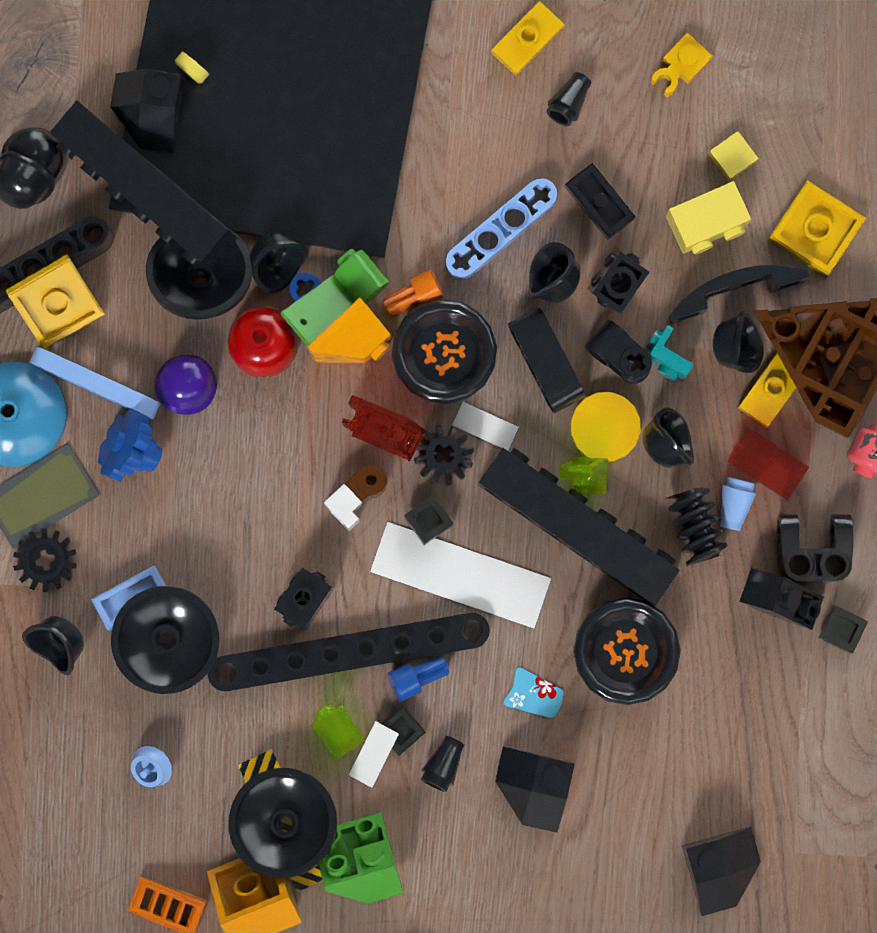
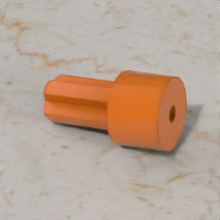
[383,269,445,316]

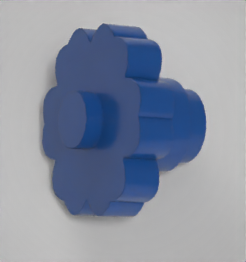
[98,409,162,482]

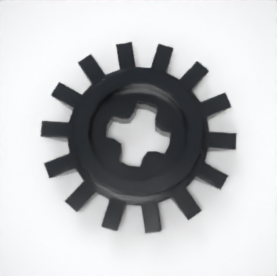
[13,528,77,592]

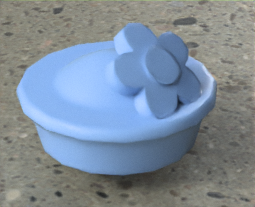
[131,746,172,787]

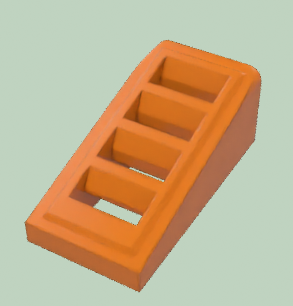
[128,876,208,933]

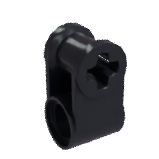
[585,319,652,384]

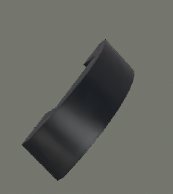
[669,265,809,324]

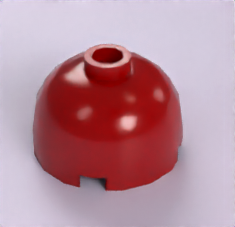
[227,307,298,377]

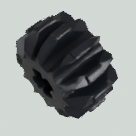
[414,425,474,486]

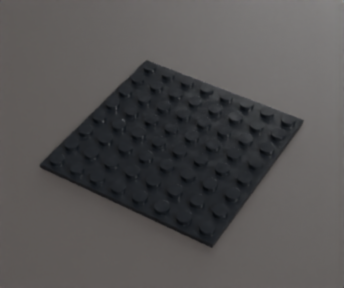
[109,0,432,258]

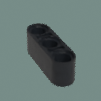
[508,307,586,413]

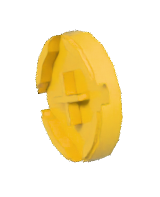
[570,392,641,463]

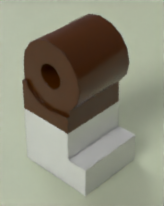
[324,464,387,531]

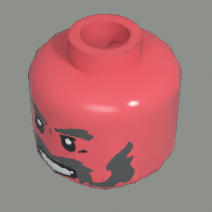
[847,424,877,480]

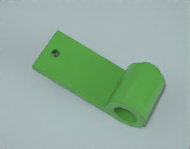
[281,249,390,347]

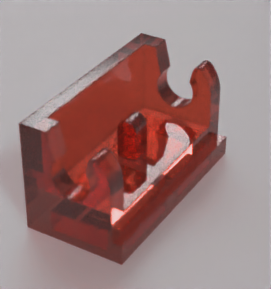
[342,395,425,461]
[727,427,809,500]

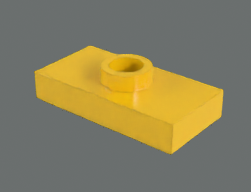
[491,1,565,76]
[738,353,796,428]

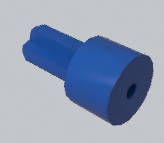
[387,656,449,702]

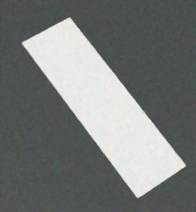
[370,522,551,628]

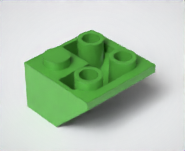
[319,813,403,903]

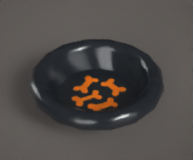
[391,299,497,404]
[573,597,681,705]

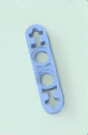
[446,178,557,280]
[29,347,161,420]

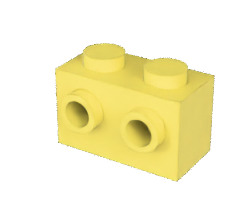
[666,181,751,255]

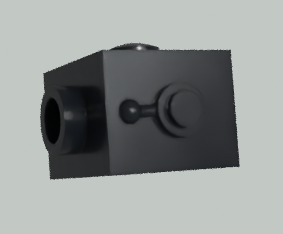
[587,248,650,313]
[274,567,334,630]

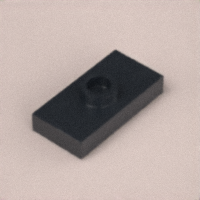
[564,163,636,240]

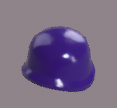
[155,354,217,415]

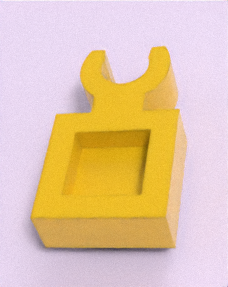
[650,33,713,97]

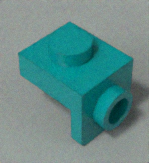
[646,325,694,381]

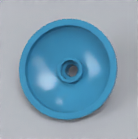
[0,362,67,467]

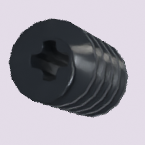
[666,487,728,566]

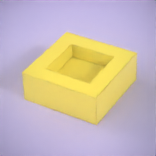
[708,131,759,182]

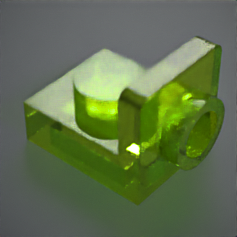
[559,457,609,494]
[311,703,366,760]

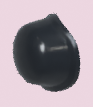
[1,127,63,179]
[0,151,55,209]
[250,232,309,293]
[528,242,580,303]
[712,311,764,373]
[642,408,694,468]
[22,616,84,675]

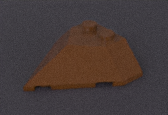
[754,298,877,439]

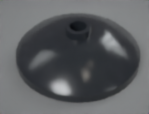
[146,229,252,320]
[111,586,220,694]
[228,768,337,878]

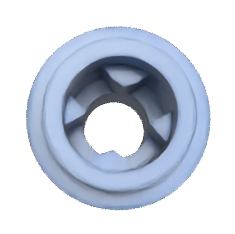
[720,477,757,531]

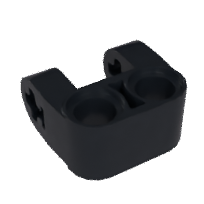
[777,514,853,583]

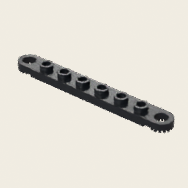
[208,613,490,691]

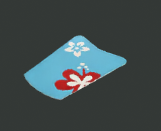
[503,667,564,718]

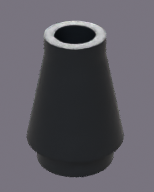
[546,72,592,126]
[421,736,465,792]

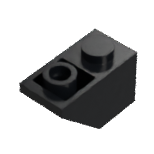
[739,568,824,630]

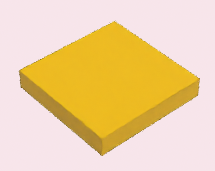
[768,180,866,278]
[6,254,104,349]

